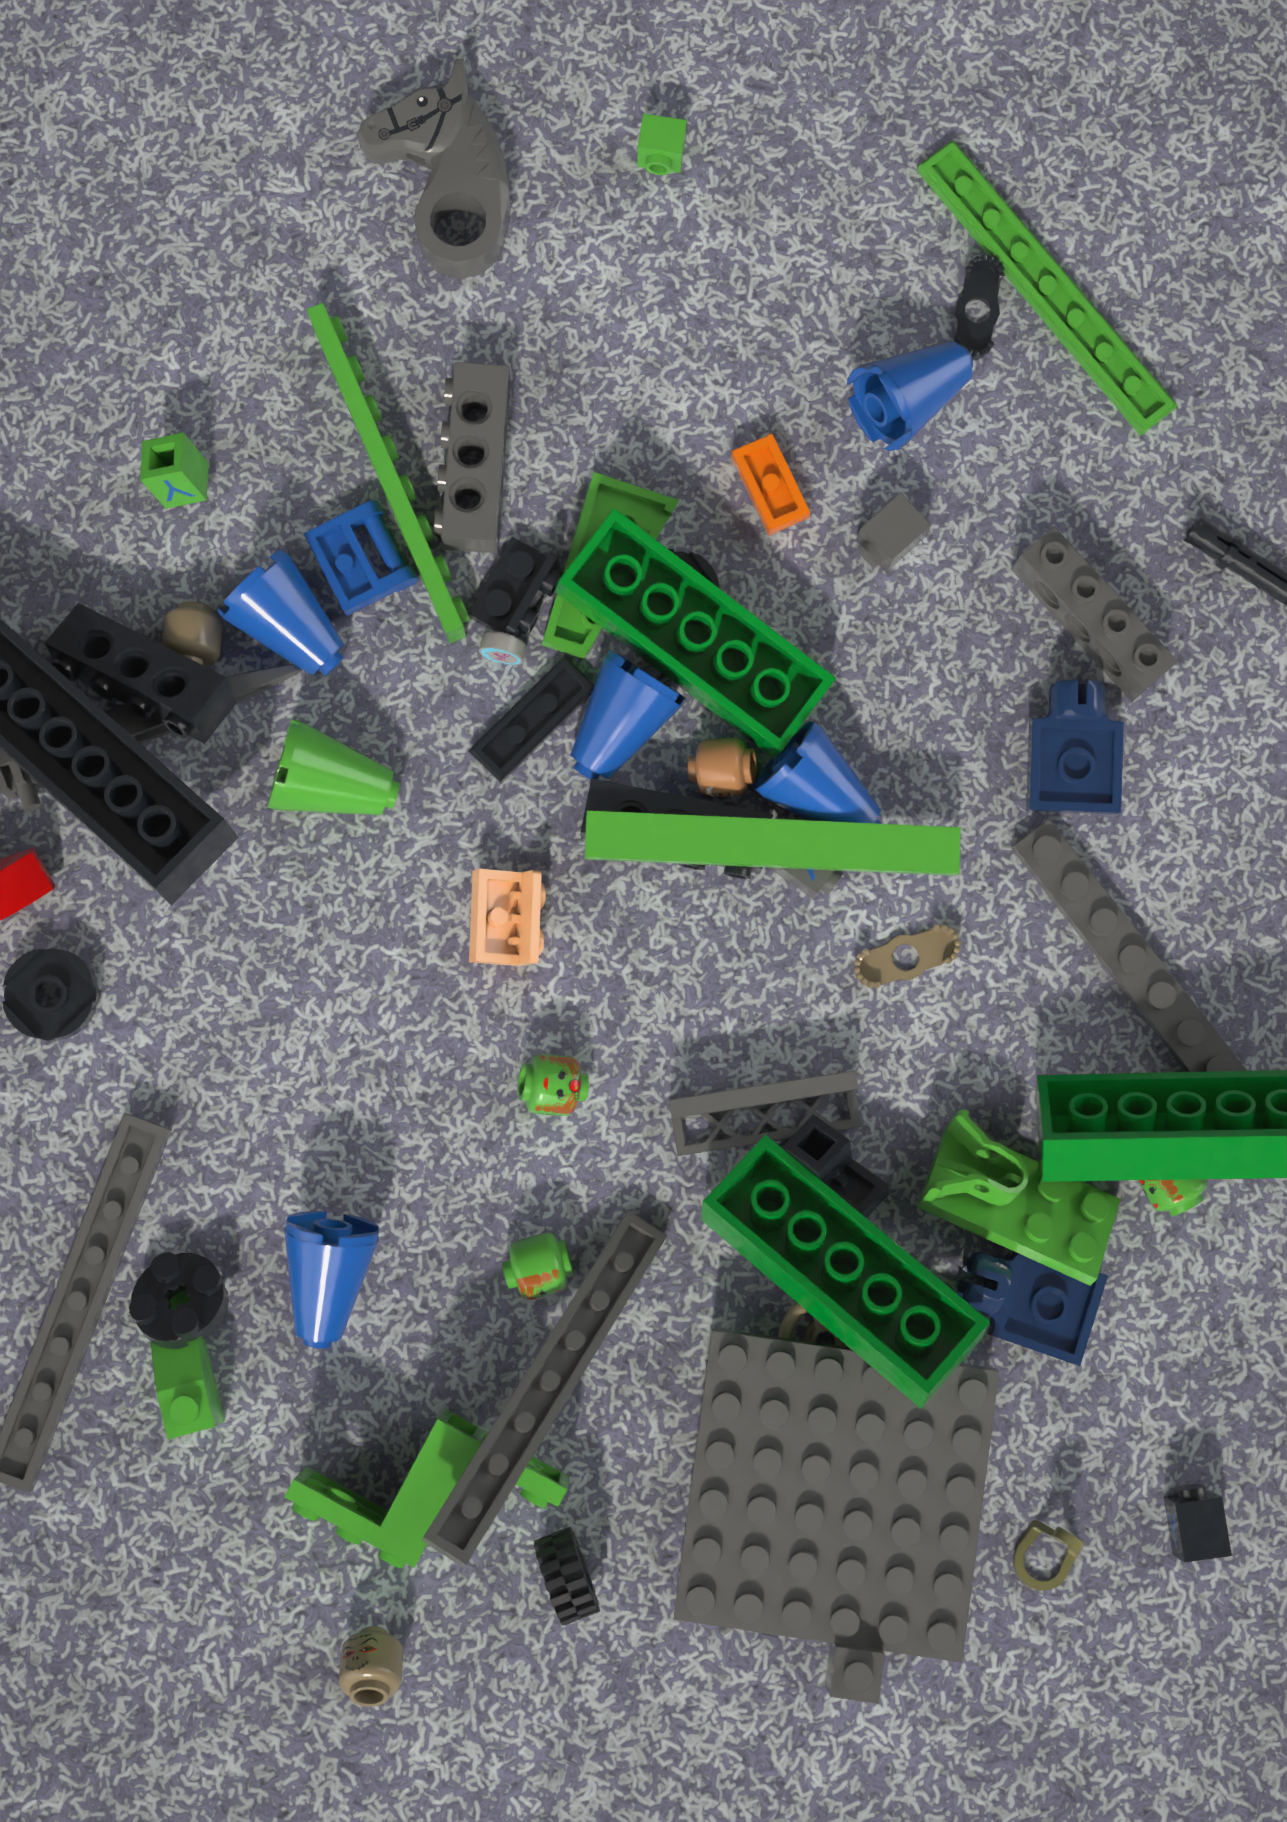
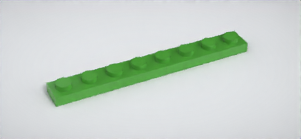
[306,303,470,643]

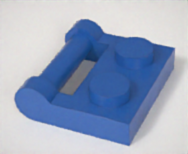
[303,500,418,617]

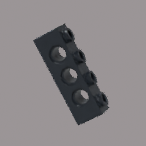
[45,603,237,744]
[580,778,773,879]

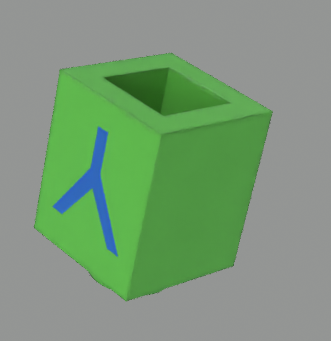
[140,432,209,509]

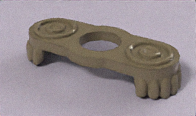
[853,924,961,988]

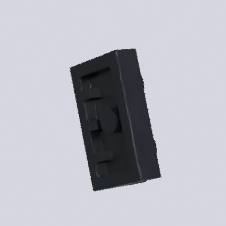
[468,537,563,638]

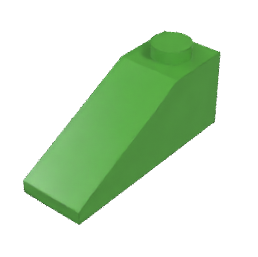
[150,1291,225,1440]

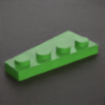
[541,472,679,659]

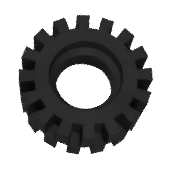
[534,1527,600,1626]

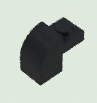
[783,1114,890,1218]

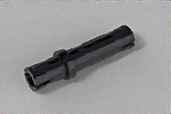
[1183,516,1287,607]

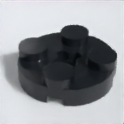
[2,948,101,1042]
[129,1252,229,1349]

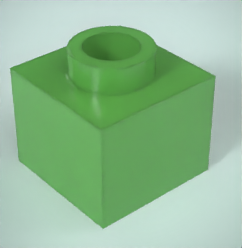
[637,114,687,175]

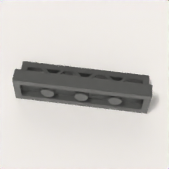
[669,1070,861,1156]

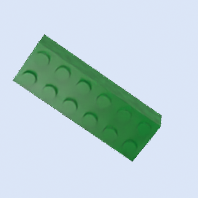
[555,508,836,758]
[1036,1070,1287,1182]
[701,1134,990,1409]

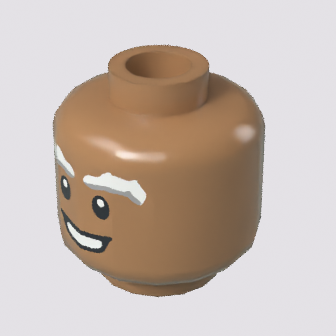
[688,738,757,798]

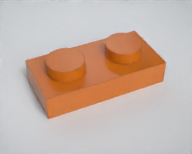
[731,434,811,536]

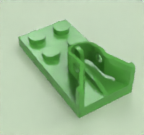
[917,1109,1121,1286]

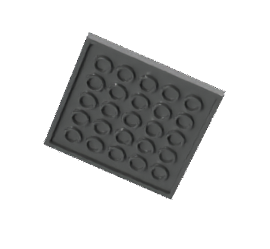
[673,1328,999,1663]

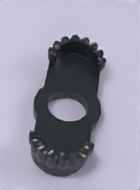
[954,254,1005,361]

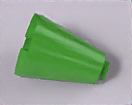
[267,719,400,815]

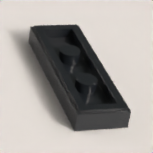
[468,656,595,784]

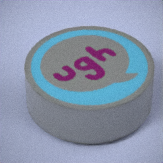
[479,631,527,666]

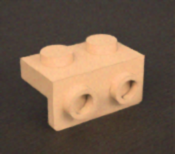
[469,868,546,966]

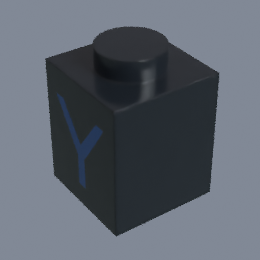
[1164,1484,1232,1563]

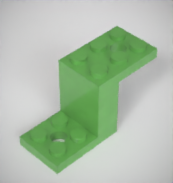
[284,1409,570,1568]

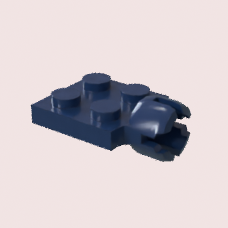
[1026,679,1124,814]
[957,1251,1108,1366]

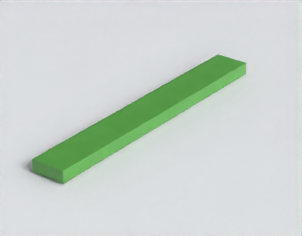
[917,140,1178,436]
[585,811,961,876]

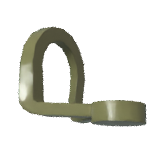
[1013,1520,1085,1591]

